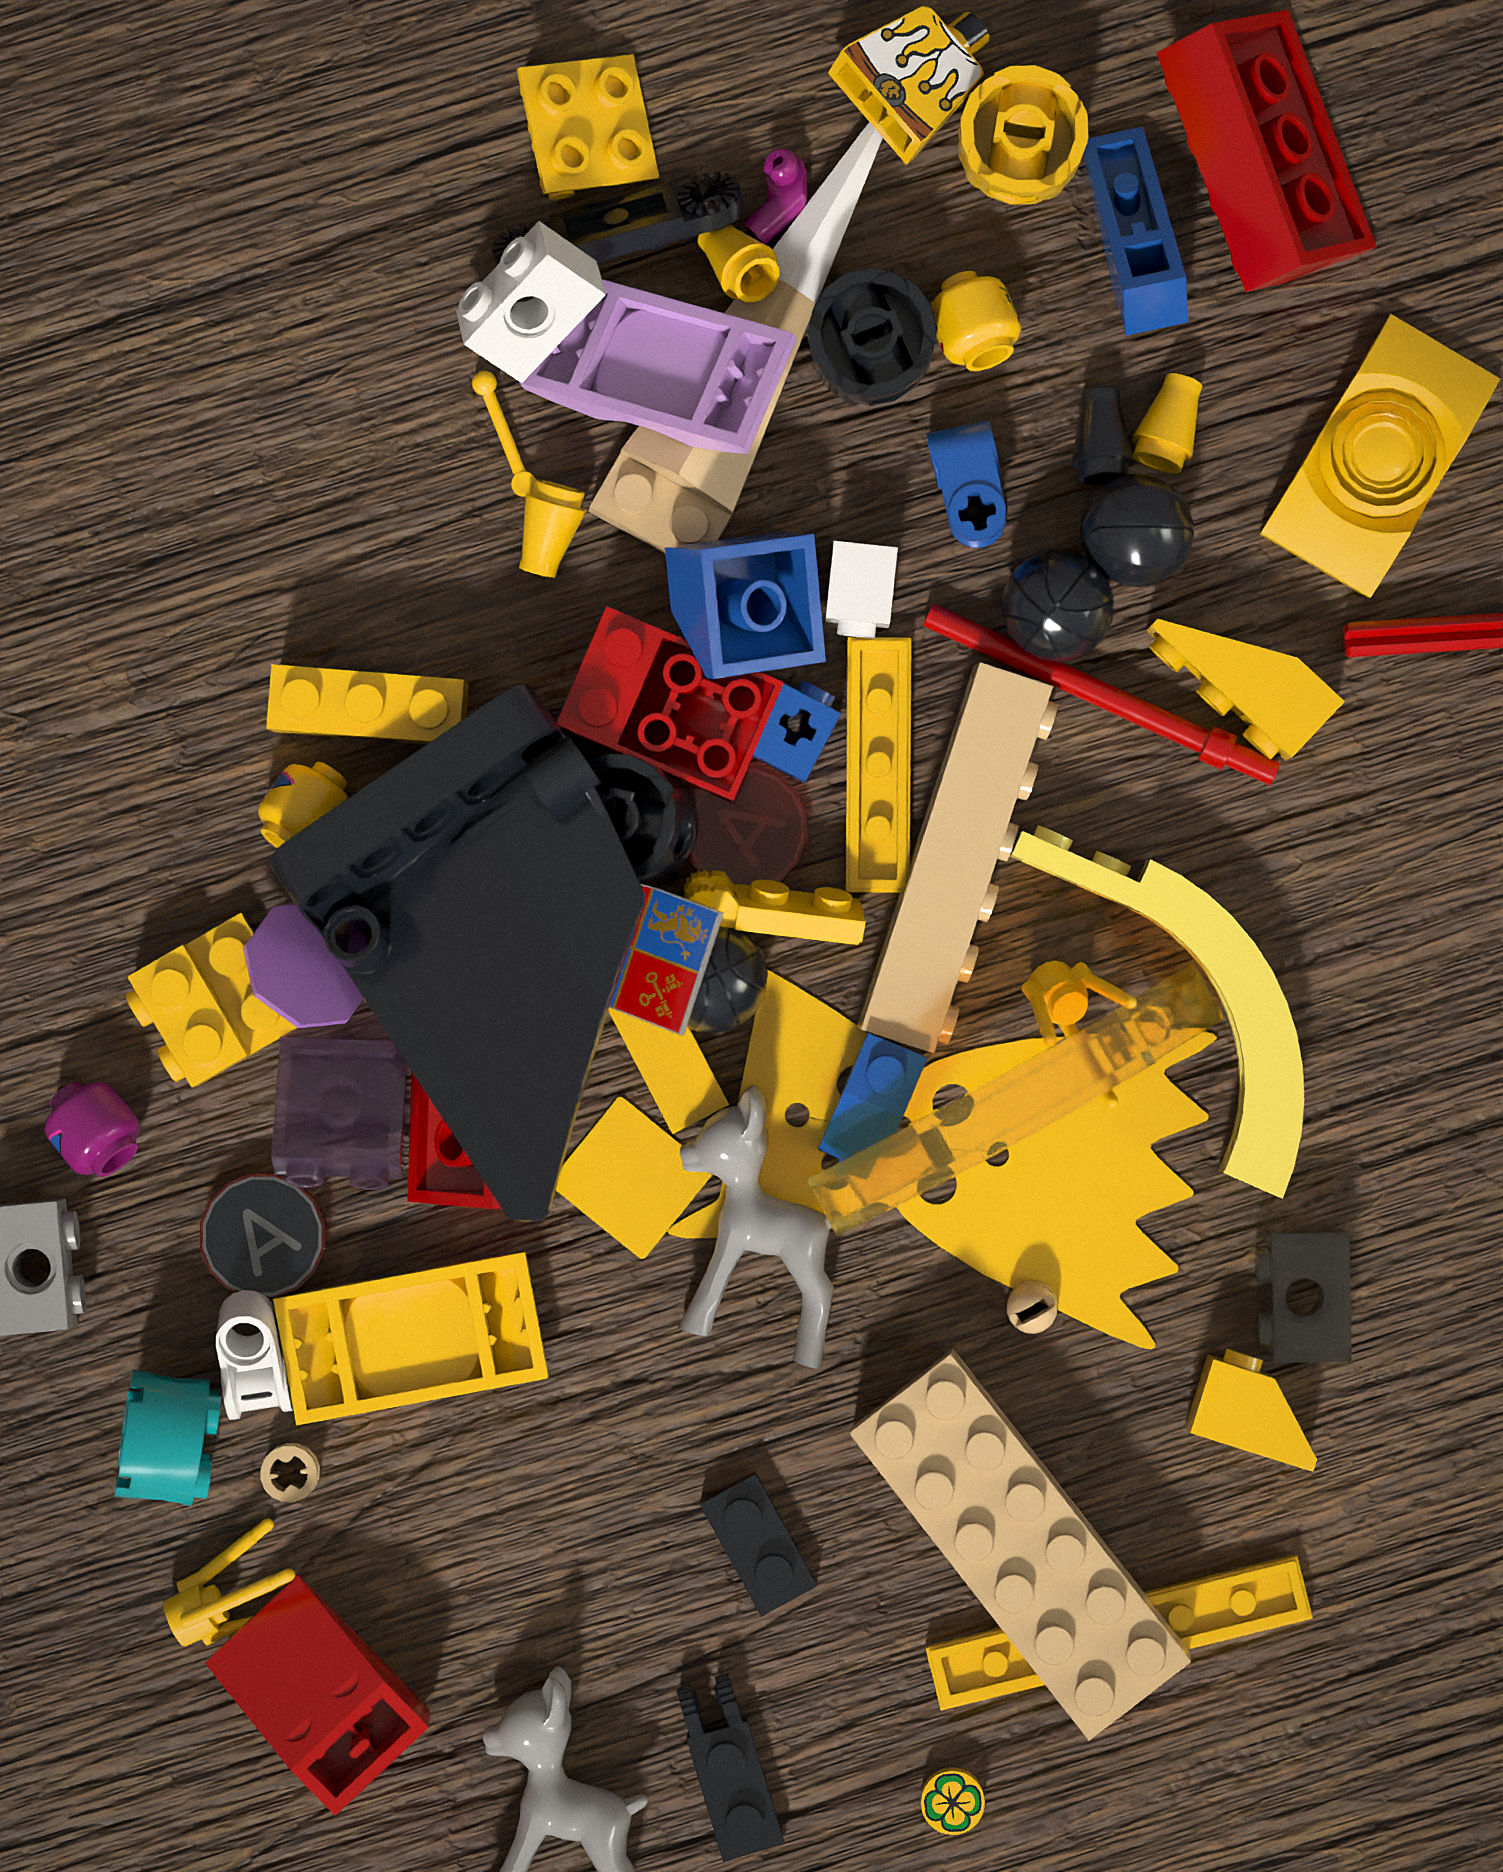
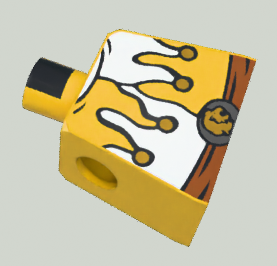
[828,6,989,165]

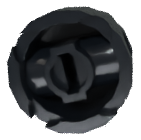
[807,268,937,406]
[589,754,698,886]

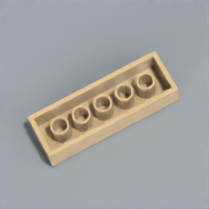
[849,1348,1191,1741]

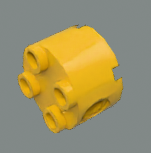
[958,65,1088,205]

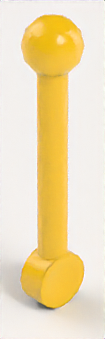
[472,370,536,497]

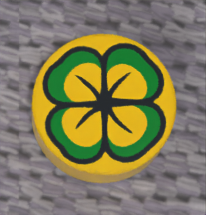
[920,1767,985,1835]

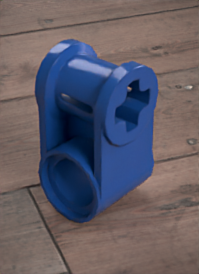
[926,419,1006,548]

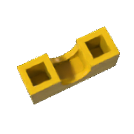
[266,664,469,744]

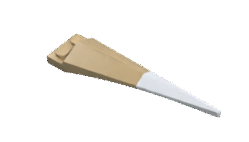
[589,122,883,554]

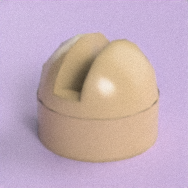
[1007,1280,1058,1334]

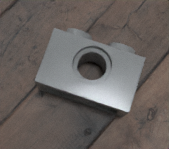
[0,1198,86,1336]

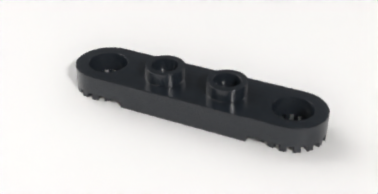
[492,172,744,265]

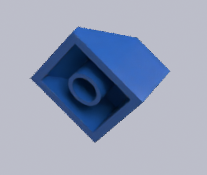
[665,532,826,679]

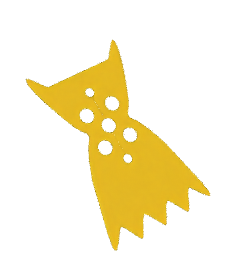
[667,970,1217,1349]

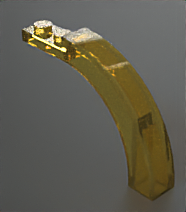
[806,963,1225,1235]

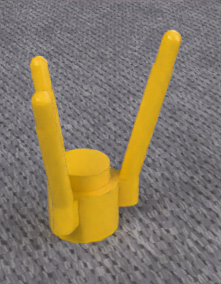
[1021,961,1137,1108]
[163,1518,295,1647]

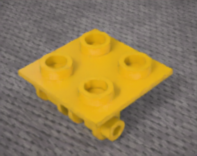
[517,54,660,200]

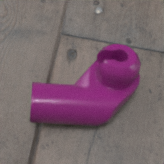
[743,148,807,245]

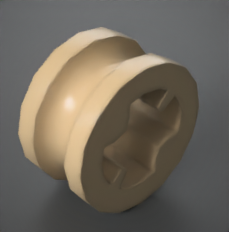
[260,1443,320,1502]

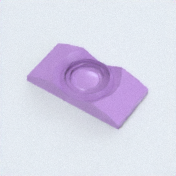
[520,280,797,454]

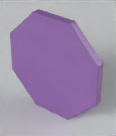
[243,904,367,1028]

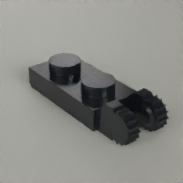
[676,1673,784,1862]

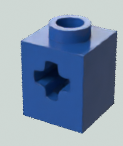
[753,680,841,784]

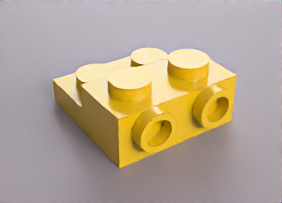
[125,913,297,1088]

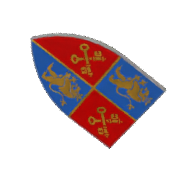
[610,884,724,1035]

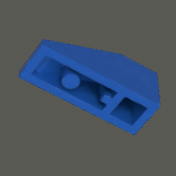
[1083,127,1188,336]

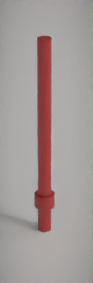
[923,603,1281,786]

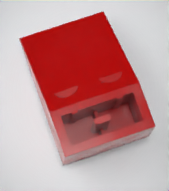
[557,606,784,801]
[205,1574,430,1816]

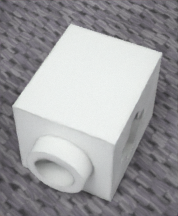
[825,541,898,638]

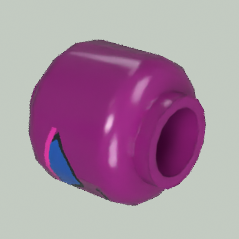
[44,1081,140,1177]

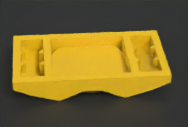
[1260,314,1500,599]
[273,1251,549,1425]

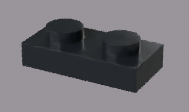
[700,1472,817,1617]

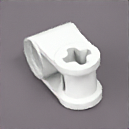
[216,1290,294,1420]

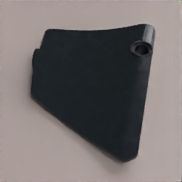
[269,684,645,1223]

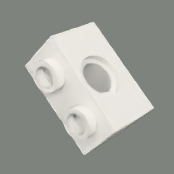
[456,221,606,383]

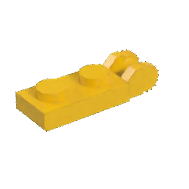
[684,869,866,945]

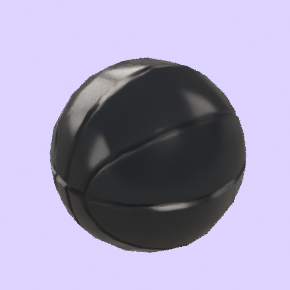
[1080,473,1194,587]
[1002,549,1114,662]
[687,926,768,1034]

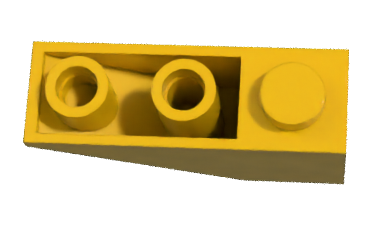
[1146,619,1345,760]

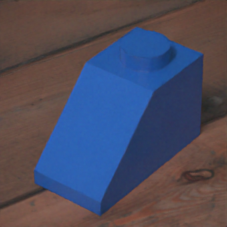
[818,1032,928,1174]

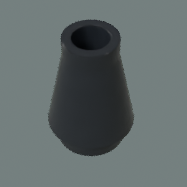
[1071,387,1135,486]

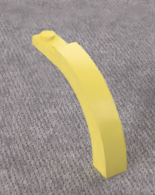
[1010,825,1304,1199]

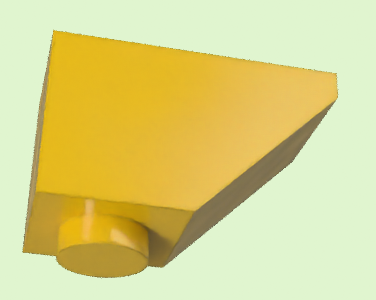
[1185,1348,1317,1472]

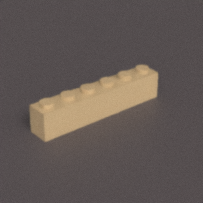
[856,662,1058,1053]

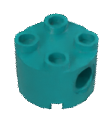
[114,1369,221,1506]

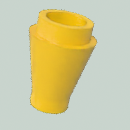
[698,224,780,303]
[1131,373,1203,473]
[519,479,587,578]

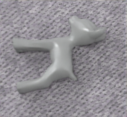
[678,1085,846,1369]
[483,1667,648,1872]

